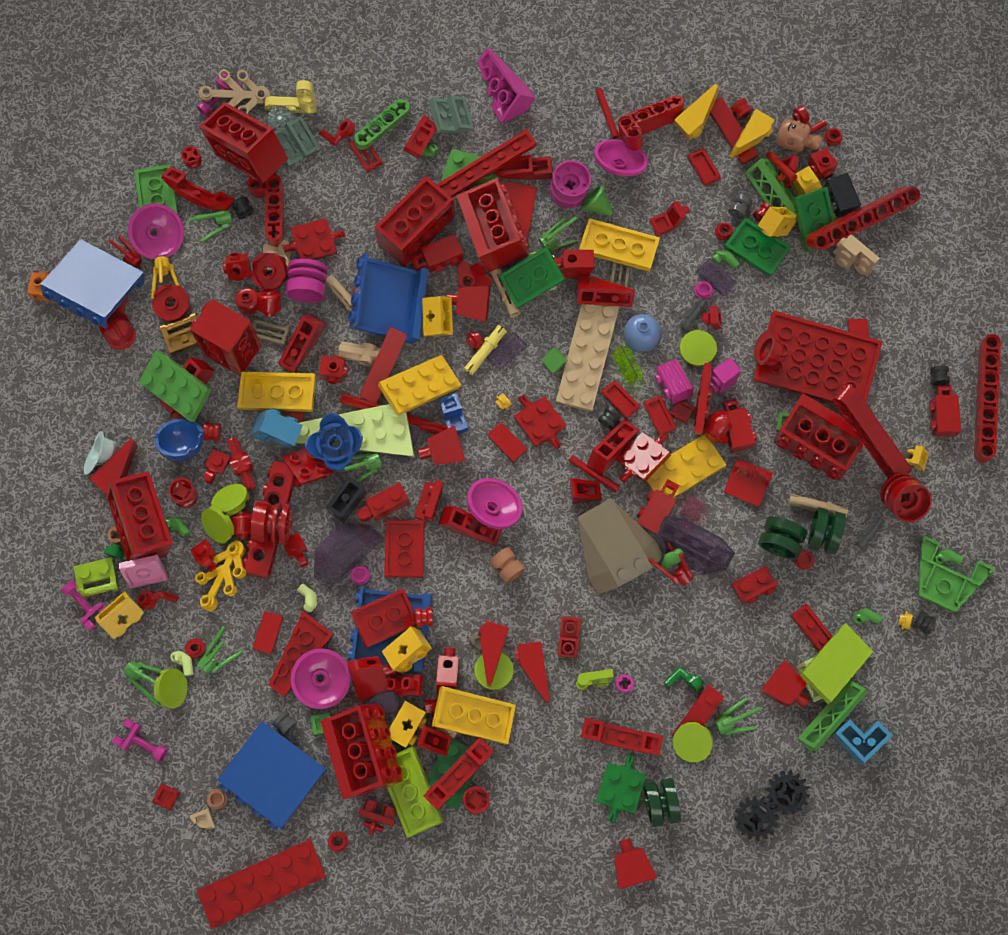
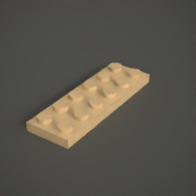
[556,304,619,412]

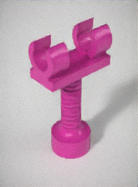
[197,73,244,117]
[60,580,106,631]
[112,718,168,763]

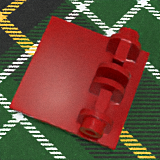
[282,448,334,487]
[723,458,773,507]

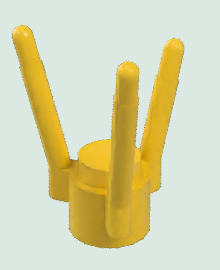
[151,256,180,299]

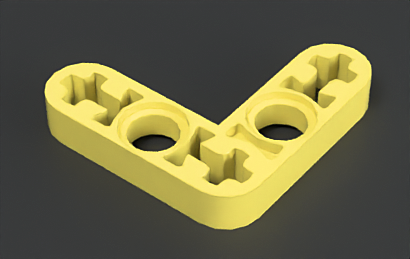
[264,80,317,114]

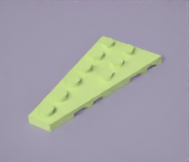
[296,404,415,457]

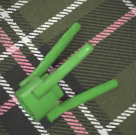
[188,209,232,243]
[538,216,577,252]
[344,452,382,482]
[197,626,243,674]
[124,661,162,706]
[714,698,761,736]

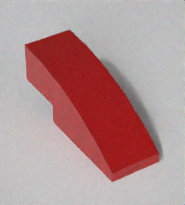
[496,155,553,180]

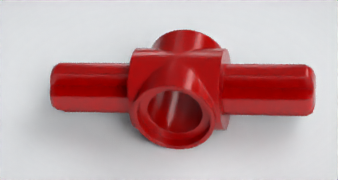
[227,437,256,491]

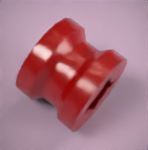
[731,98,754,121]
[181,146,202,169]
[753,202,772,223]
[203,422,222,442]
[416,607,433,628]

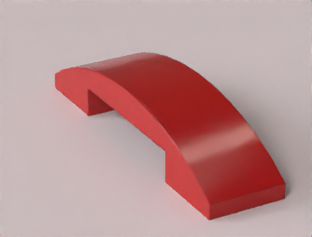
[161,166,235,211]
[581,717,664,756]
[423,737,494,810]

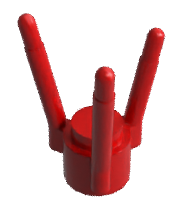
[109,235,143,268]
[648,542,694,586]

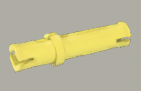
[463,325,507,376]

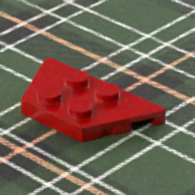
[693,363,712,434]

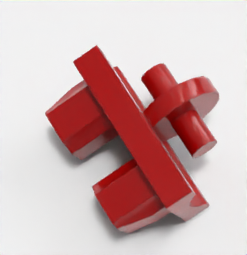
[387,675,423,697]
[358,799,396,836]

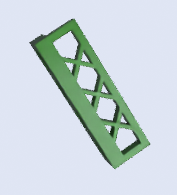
[745,158,798,222]
[798,680,868,752]

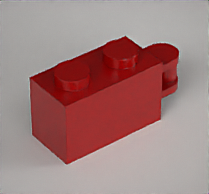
[411,234,464,273]
[929,385,961,437]
[723,398,757,453]
[636,479,680,534]
[357,482,410,522]

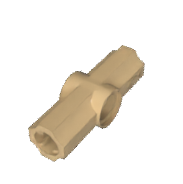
[338,341,396,368]

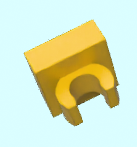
[906,445,929,471]

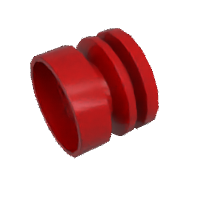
[880,473,932,522]
[251,501,293,545]

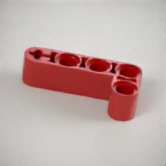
[618,95,685,151]
[247,174,284,247]

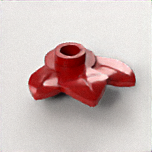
[457,261,493,287]

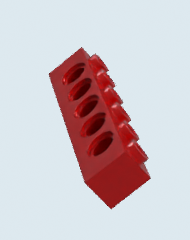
[243,461,295,580]

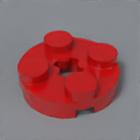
[251,253,288,289]
[152,284,191,322]

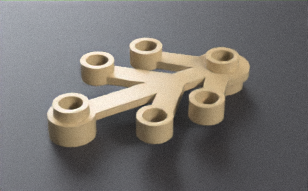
[199,69,270,115]

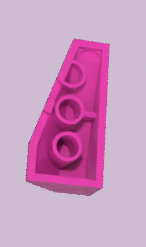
[478,47,536,123]

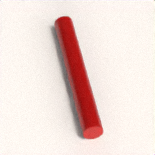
[595,88,619,139]
[766,151,798,181]
[569,455,620,493]

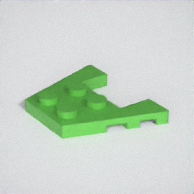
[917,536,995,613]

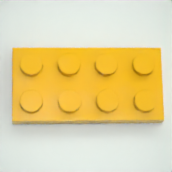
[579,218,660,272]
[378,355,461,416]
[237,372,317,412]
[646,434,726,497]
[432,686,516,744]

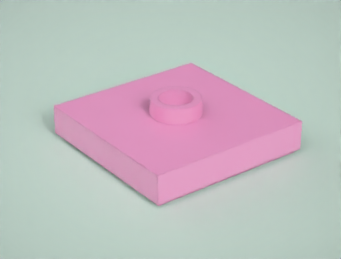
[119,555,168,589]

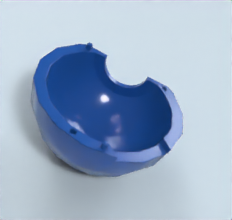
[154,418,204,462]

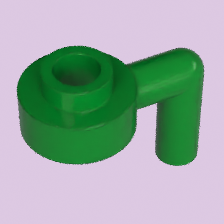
[104,544,127,578]
[664,667,704,694]

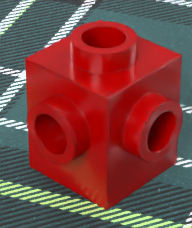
[807,147,837,180]
[223,253,251,281]
[318,355,349,384]

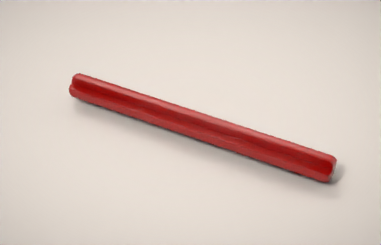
[340,393,448,434]

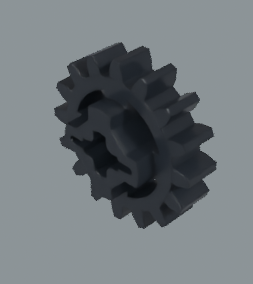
[765,770,810,815]
[734,795,779,841]

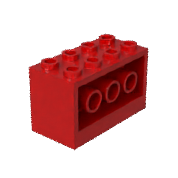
[199,102,288,183]
[374,176,455,268]
[456,178,530,273]
[190,298,262,376]
[774,394,863,481]
[106,471,173,561]
[320,704,403,800]

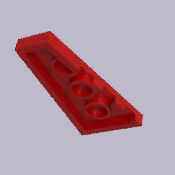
[268,610,334,698]

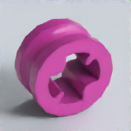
[615,674,634,693]

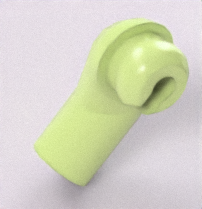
[297,584,317,612]
[170,651,194,677]

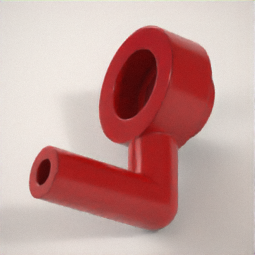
[792,105,827,134]
[319,119,355,146]
[138,589,179,610]

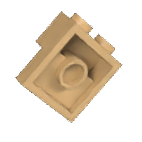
[833,234,880,277]

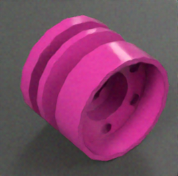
[550,160,591,208]
[285,259,328,303]

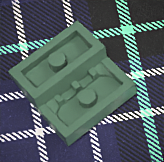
[429,96,474,133]
[274,116,320,167]

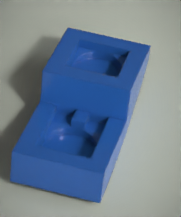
[438,393,469,434]

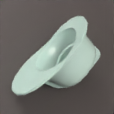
[84,431,118,475]

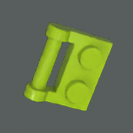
[73,557,119,599]
[576,669,614,690]

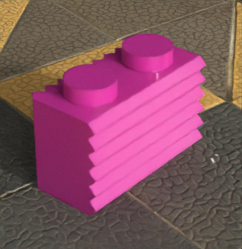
[709,358,741,395]
[655,359,693,404]

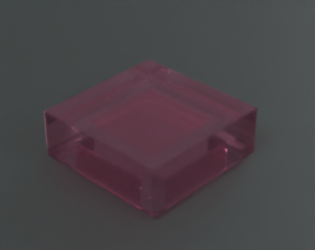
[680,495,706,522]

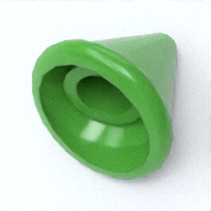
[582,185,613,216]

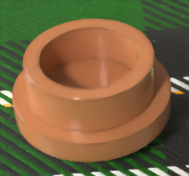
[207,789,228,810]

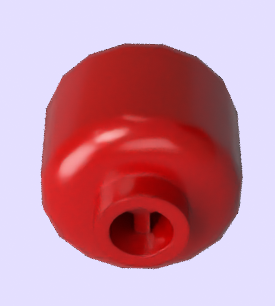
[235,288,258,315]
[257,288,281,317]
[230,511,252,539]

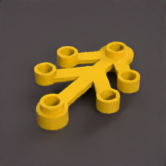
[195,541,246,612]

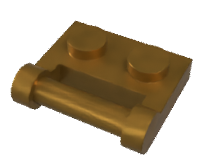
[159,312,198,356]

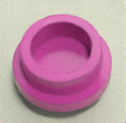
[694,282,713,300]
[350,565,370,585]

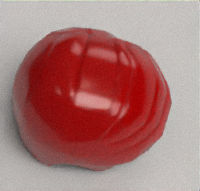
[704,410,733,444]

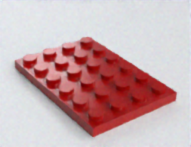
[753,310,883,404]

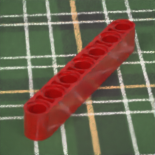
[806,187,920,250]
[974,334,1001,463]
[832,384,912,479]

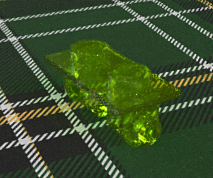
[612,345,644,386]

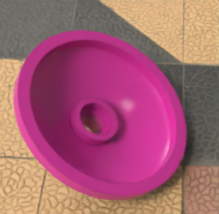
[594,139,648,177]
[128,203,184,259]
[467,478,523,529]
[291,648,351,709]

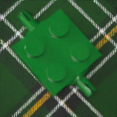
[596,754,647,823]

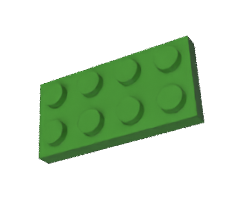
[139,350,212,422]

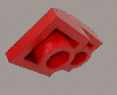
[557,616,581,659]

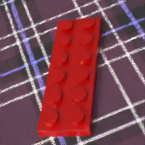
[197,839,326,929]

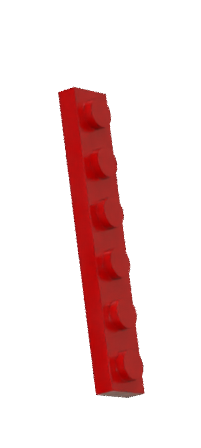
[436,129,537,198]

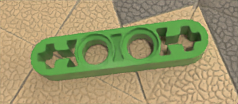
[354,99,410,150]

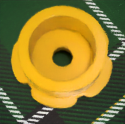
[495,393,512,410]
[898,611,914,630]

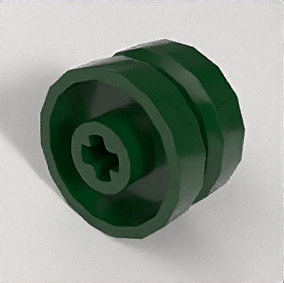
[807,507,846,555]
[758,516,808,559]
[643,778,681,827]

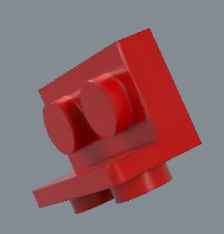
[415,479,444,523]
[731,566,779,605]

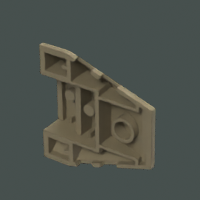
[577,498,664,595]

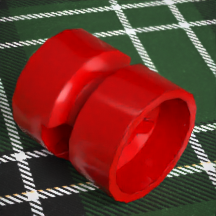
[169,478,198,508]
[463,786,490,815]

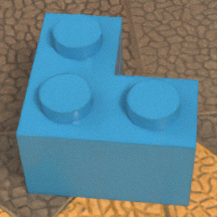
[249,409,303,448]
[831,719,893,765]

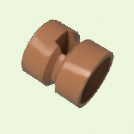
[489,547,526,584]

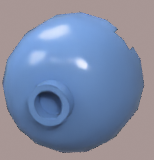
[623,314,661,352]

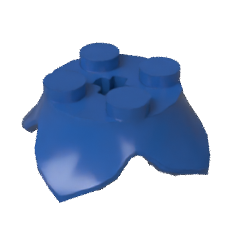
[305,412,363,471]

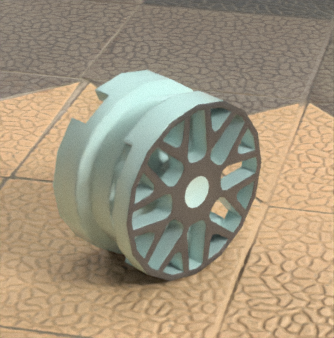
[267,106,293,131]

